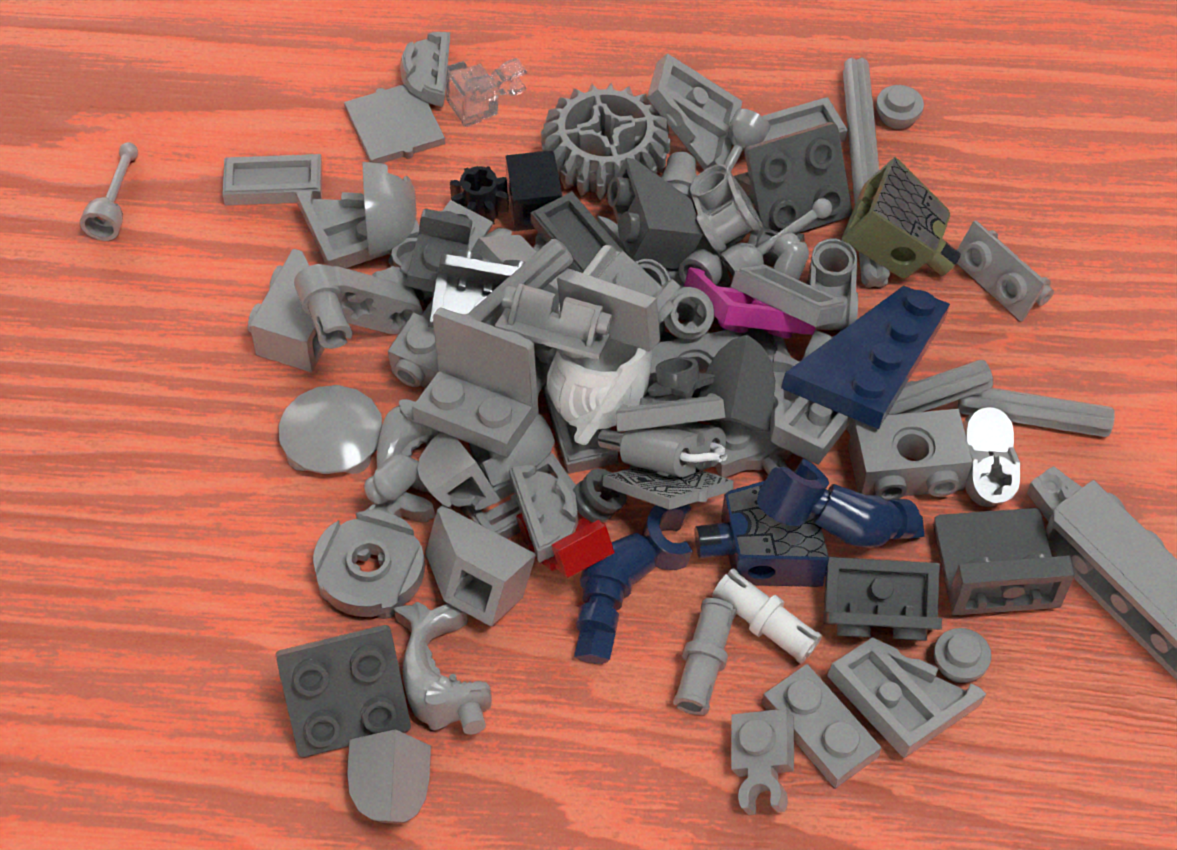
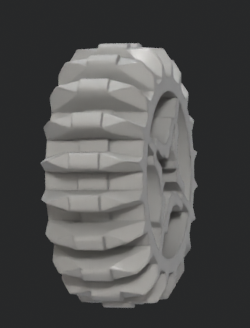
[541,83,670,201]

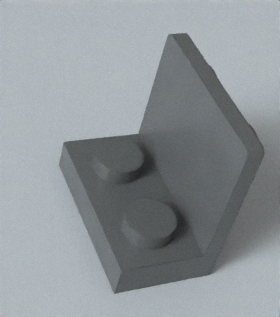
[933,508,1075,616]

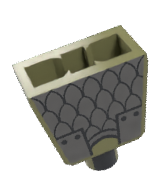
[841,157,961,278]

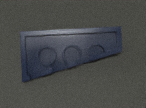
[781,285,950,429]

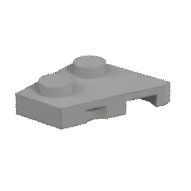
[770,351,853,465]
[827,637,986,758]

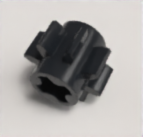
[450,166,509,225]

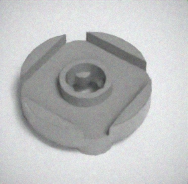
[313,510,425,619]

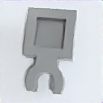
[731,709,794,815]

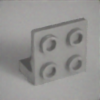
[412,307,538,458]

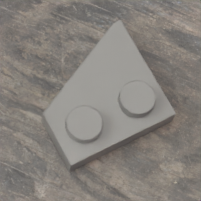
[647,53,743,170]
[296,191,419,268]

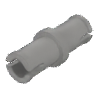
[673,598,737,715]

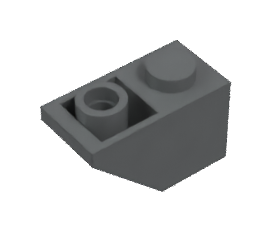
[607,158,703,269]

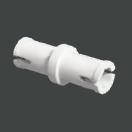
[712,568,822,664]

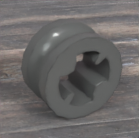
[573,468,627,523]

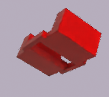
[515,512,615,578]

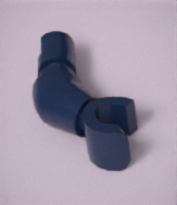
[757,458,924,548]
[574,504,693,664]

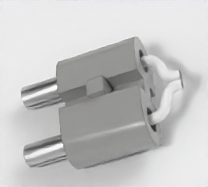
[598,422,727,477]

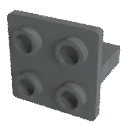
[734,122,852,233]
[275,625,411,757]

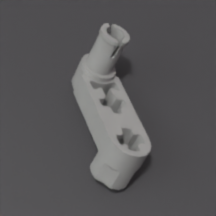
[294,264,424,349]

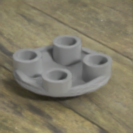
[278,385,382,474]

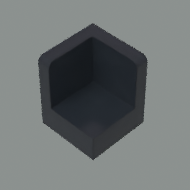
[505,151,562,231]

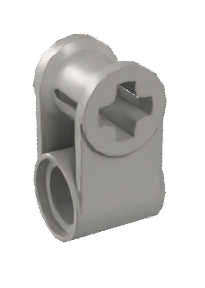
[690,164,763,254]
[807,238,858,331]

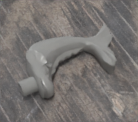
[365,399,441,522]
[394,602,492,735]

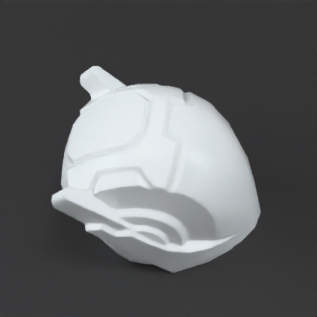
[545,337,652,445]

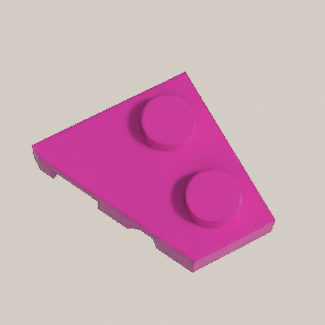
[684,268,816,338]

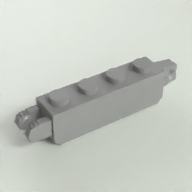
[1027,466,1177,680]

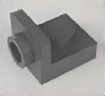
[406,209,473,292]

